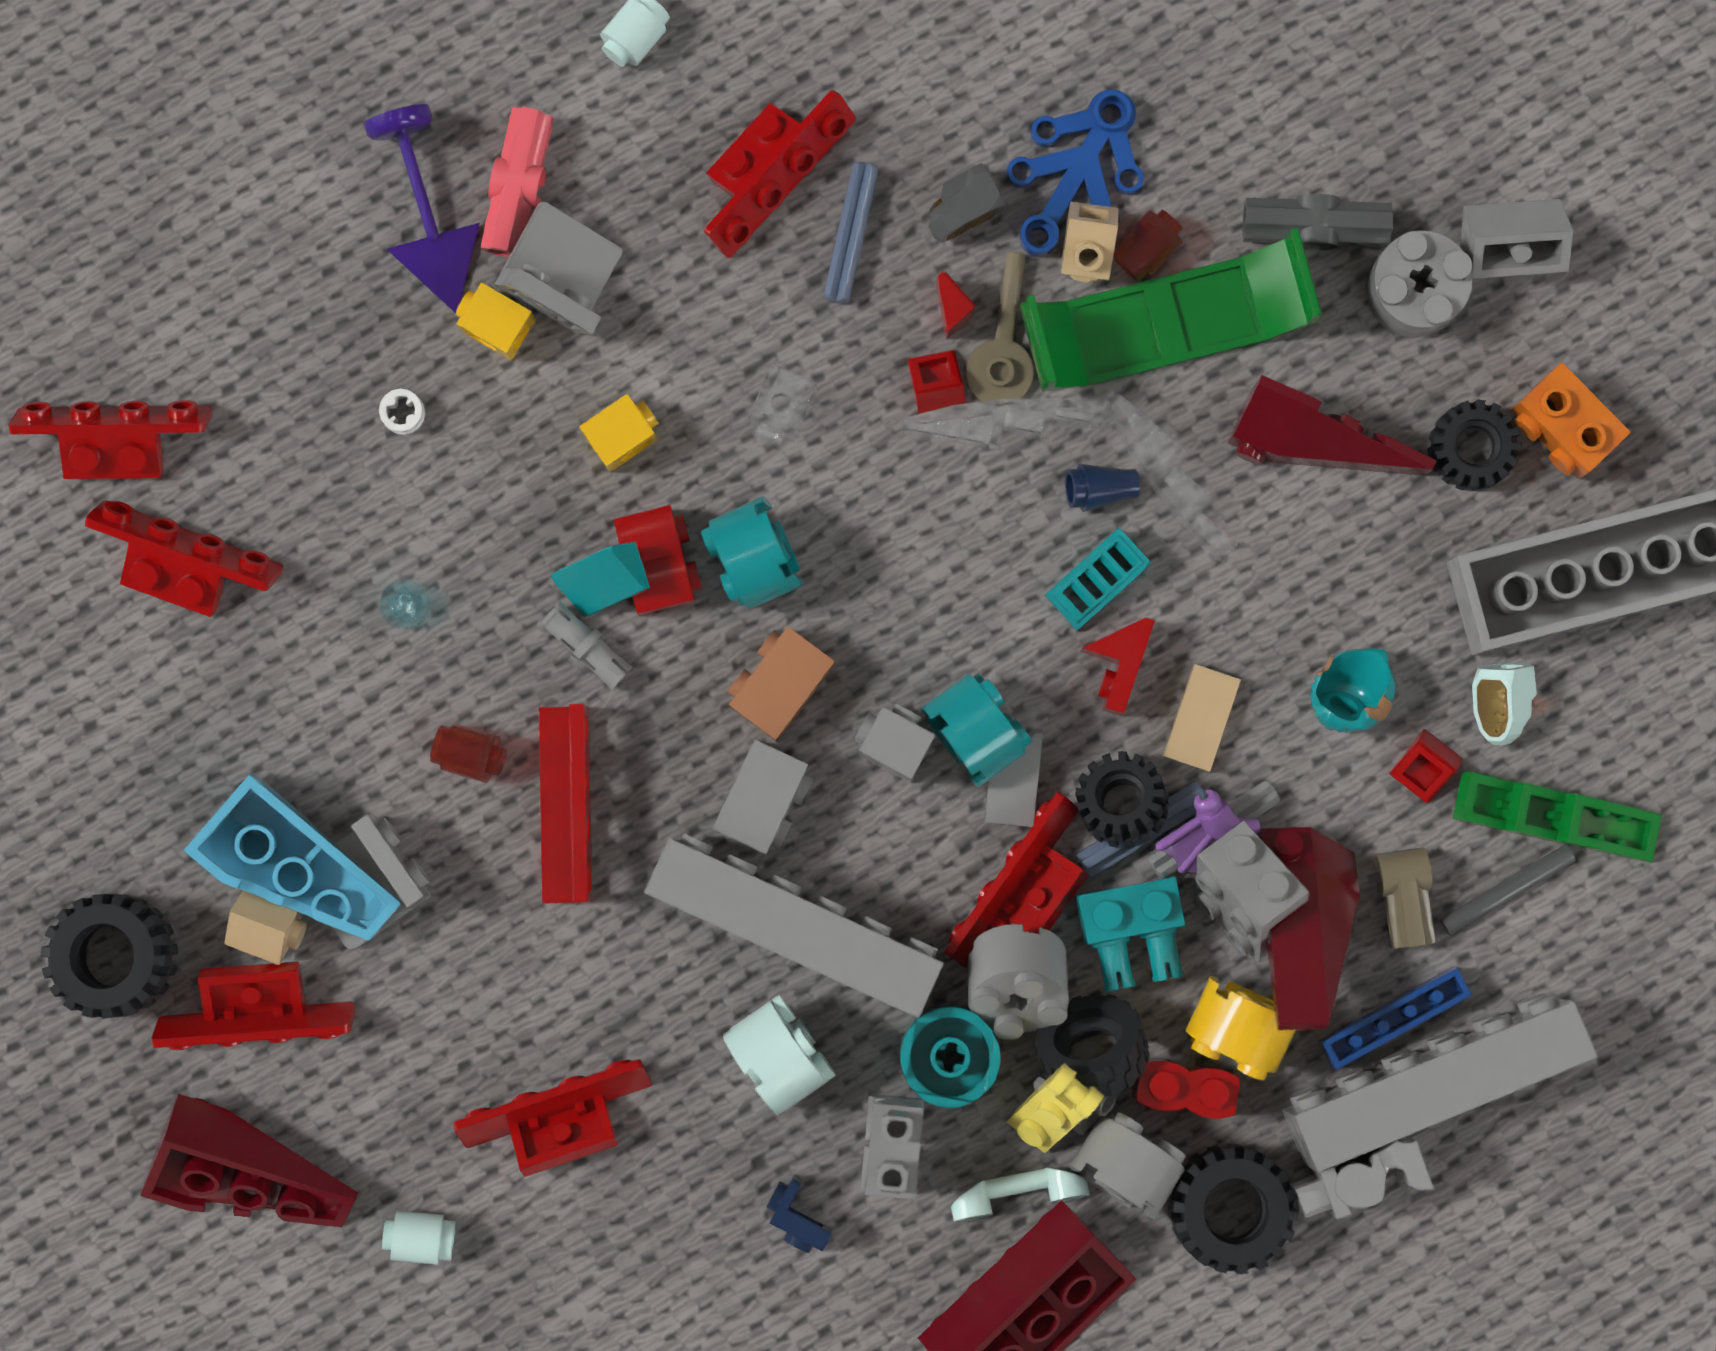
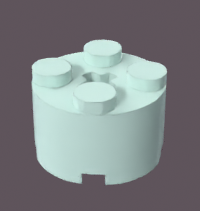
[723,994,836,1115]

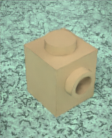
[1061,201,1118,282]
[224,890,307,965]

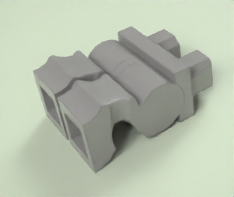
[860,1095,924,1200]
[1289,1136,1434,1220]

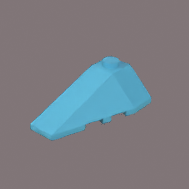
[183,773,402,941]

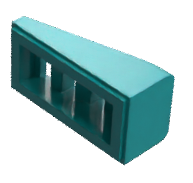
[1044,528,1151,631]

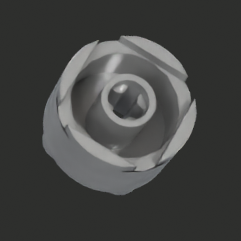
[1366,231,1473,338]
[968,924,1069,1040]
[1069,1112,1186,1221]

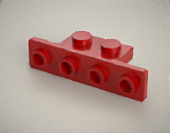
[704,90,856,258]
[8,400,212,479]
[85,500,283,617]
[944,792,1089,968]
[151,961,355,1050]
[453,1059,652,1177]

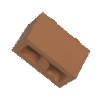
[728,626,835,742]

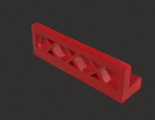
[538,704,593,903]

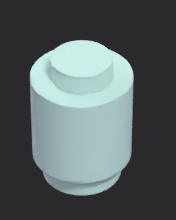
[600,0,670,67]
[382,1210,456,1265]

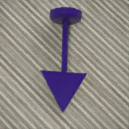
[363,104,480,313]

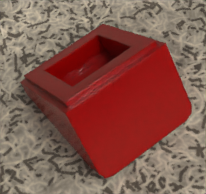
[936,271,975,338]
[907,350,966,416]
[1389,729,1462,804]

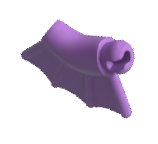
[1156,790,1260,873]

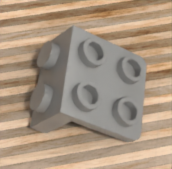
[331,815,431,949]
[1195,821,1309,962]

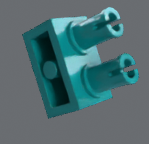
[1075,877,1186,991]

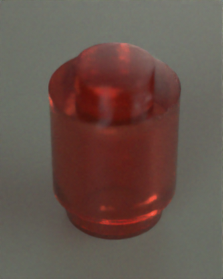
[1113,209,1183,282]
[430,724,507,783]

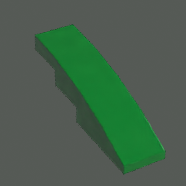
[1452,771,1662,863]

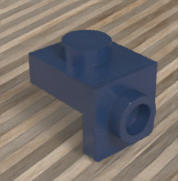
[766,1175,832,1253]

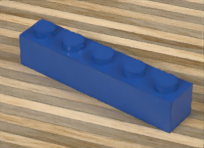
[1318,967,1472,1070]

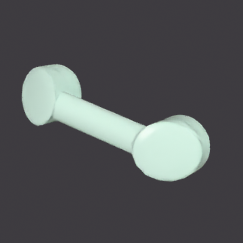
[951,1168,1090,1223]

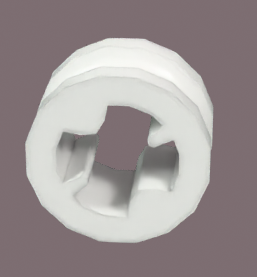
[379,389,425,435]

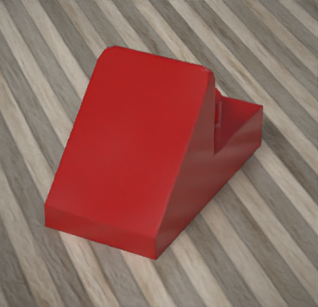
[1080,617,1155,716]

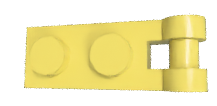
[1007,1063,1104,1153]

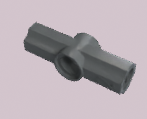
[1242,194,1393,251]

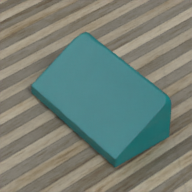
[551,542,650,617]

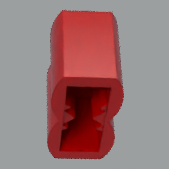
[613,505,702,616]
[1132,1058,1240,1119]

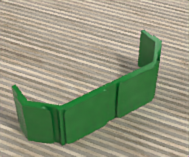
[1020,228,1321,392]

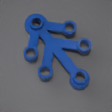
[1007,89,1144,257]

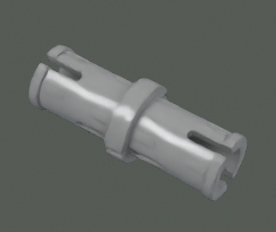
[540,602,633,690]

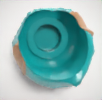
[1309,648,1396,733]

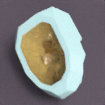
[1472,663,1537,745]

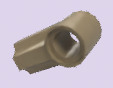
[1374,847,1436,949]

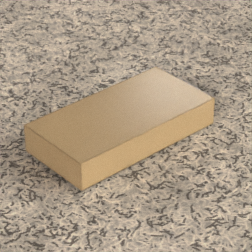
[1162,664,1241,773]

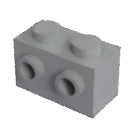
[1460,199,1573,279]
[855,704,935,783]
[712,740,813,855]

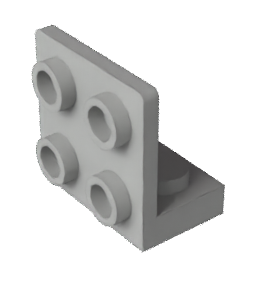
[494,202,623,334]

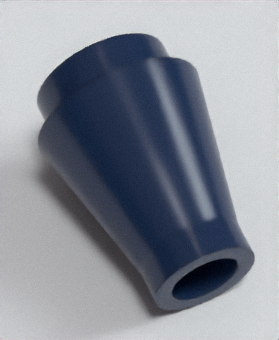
[1065,464,1140,512]

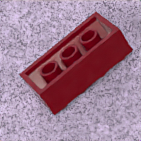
[918,1200,1137,1351]

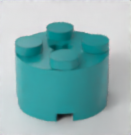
[701,496,804,609]
[920,673,1032,788]
[900,1005,1000,1108]

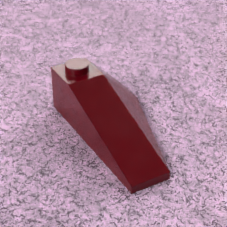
[1228,375,1436,476]
[1260,827,1360,1030]
[140,1093,358,1227]

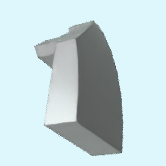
[984,729,1043,827]

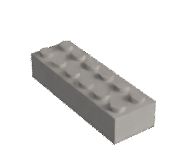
[1446,489,1716,656]
[644,834,944,1018]
[1282,993,1598,1172]

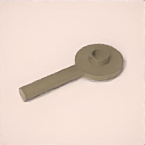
[966,252,1034,407]

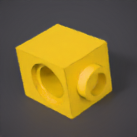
[456,282,536,361]
[579,394,659,472]

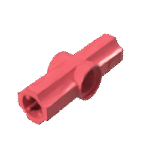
[480,107,554,258]

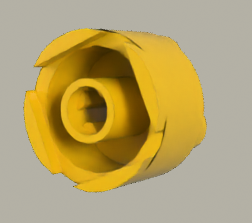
[1185,976,1296,1081]

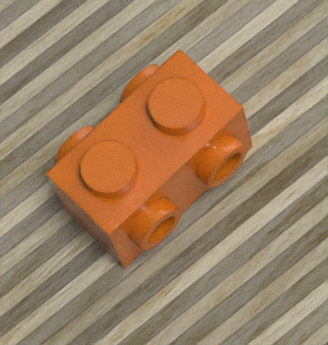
[1510,362,1631,479]

